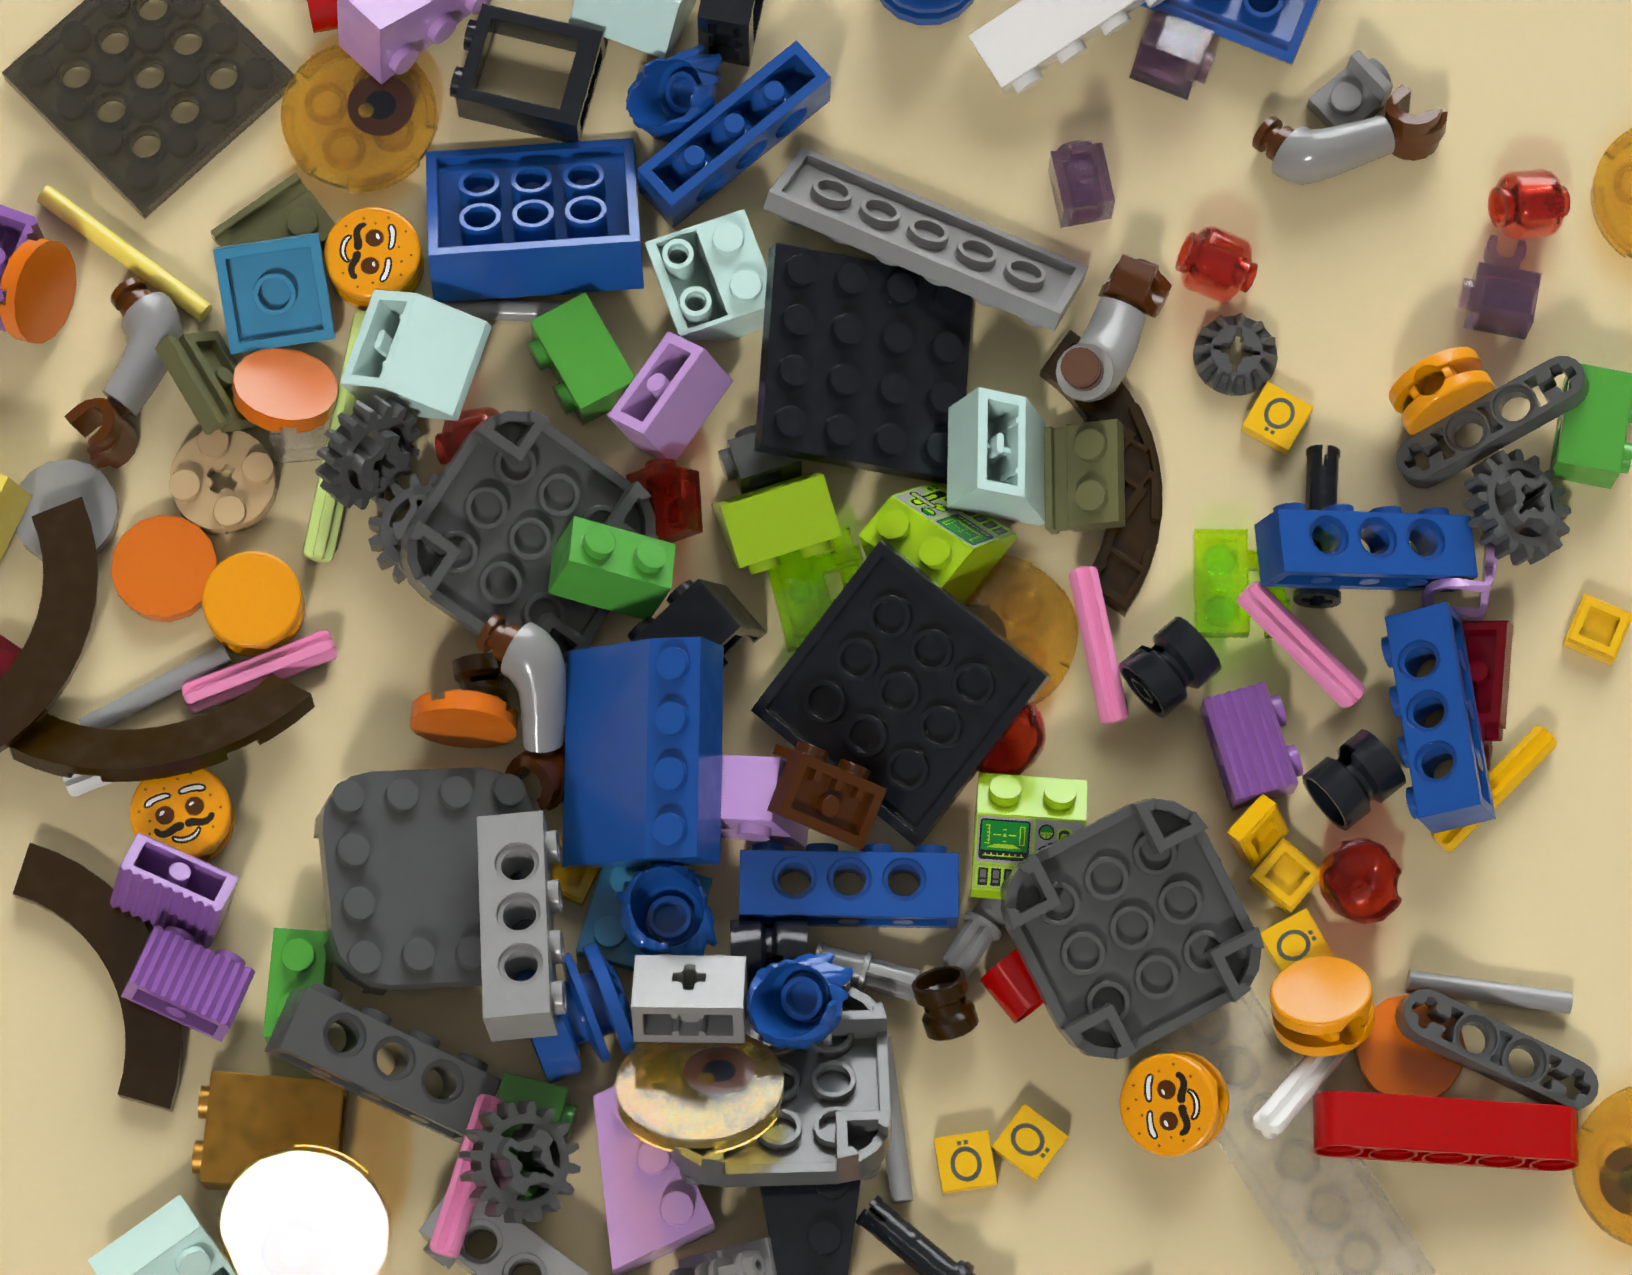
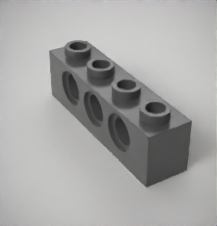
[265,983,502,1143]

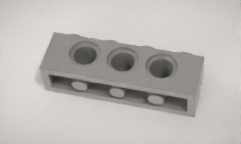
[477,810,567,1042]
[419,1197,590,1275]

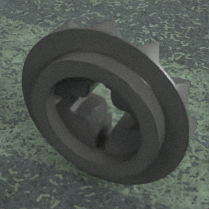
[1193,312,1278,396]

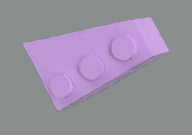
[337,0,492,85]
[721,755,809,848]
[593,1072,715,1275]

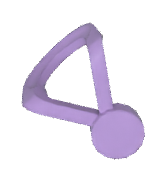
[1422,543,1498,621]

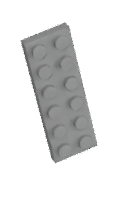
[763,147,1089,332]

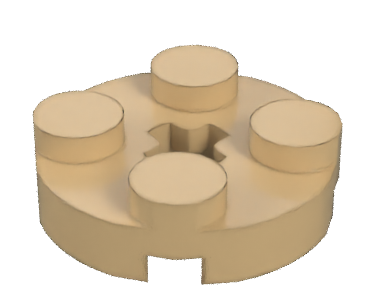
[169,429,277,535]

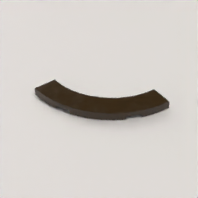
[1040,330,1162,617]
[0,497,98,753]
[9,674,315,782]
[13,843,183,1112]

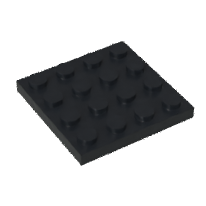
[754,243,972,484]
[751,540,1052,846]

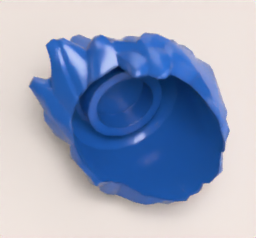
[626,44,722,143]
[615,862,718,956]
[745,952,853,1052]

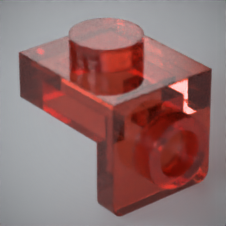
[626,458,703,543]

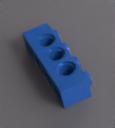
[637,40,831,228]
[1254,502,1478,592]
[1381,601,1496,834]
[739,842,959,929]

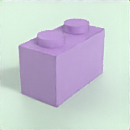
[608,331,733,466]

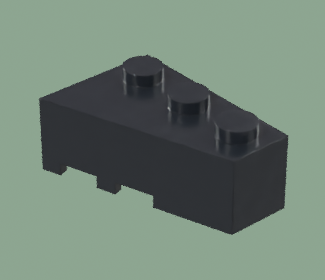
[627,579,767,668]
[760,1179,861,1275]

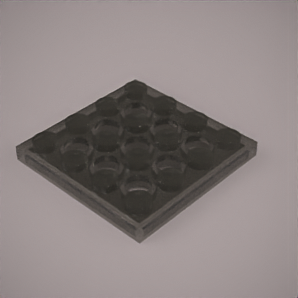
[2,0,298,219]

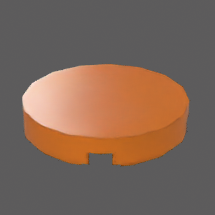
[0,238,77,344]
[231,347,339,433]
[110,515,219,622]
[410,689,519,748]
[1354,994,1466,1097]

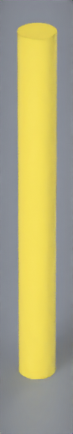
[37,185,213,322]

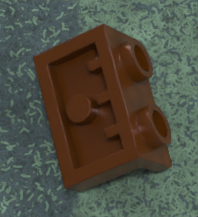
[767,741,887,850]

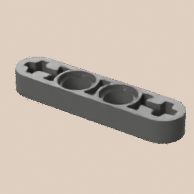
[1396,356,1589,488]
[1395,989,1599,1111]

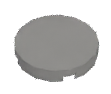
[16,459,119,561]

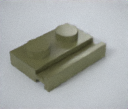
[210,173,335,250]
[155,331,259,435]
[1044,419,1125,534]

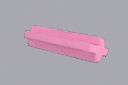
[1069,566,1128,724]
[1237,581,1365,708]
[181,630,338,713]
[429,1094,505,1258]

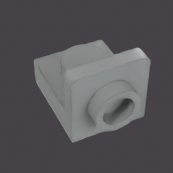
[1306,50,1393,128]

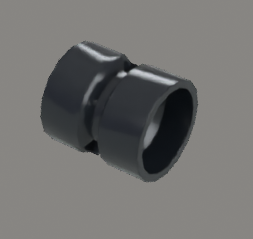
[1119,616,1222,718]
[1302,729,1406,831]
[730,919,808,991]

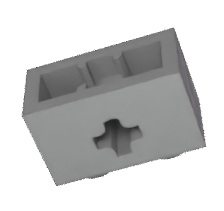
[631,954,748,1043]

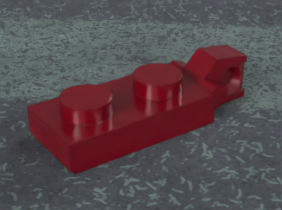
[1462,620,1513,771]

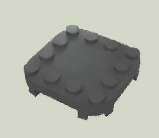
[398,410,659,663]
[314,767,534,996]
[1000,798,1264,1060]
[666,980,892,1187]

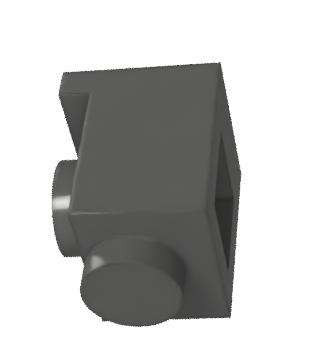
[718,424,802,494]

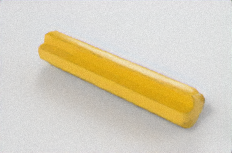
[1431,725,1558,852]

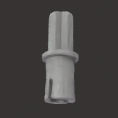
[943,898,1004,978]
[815,941,921,1001]

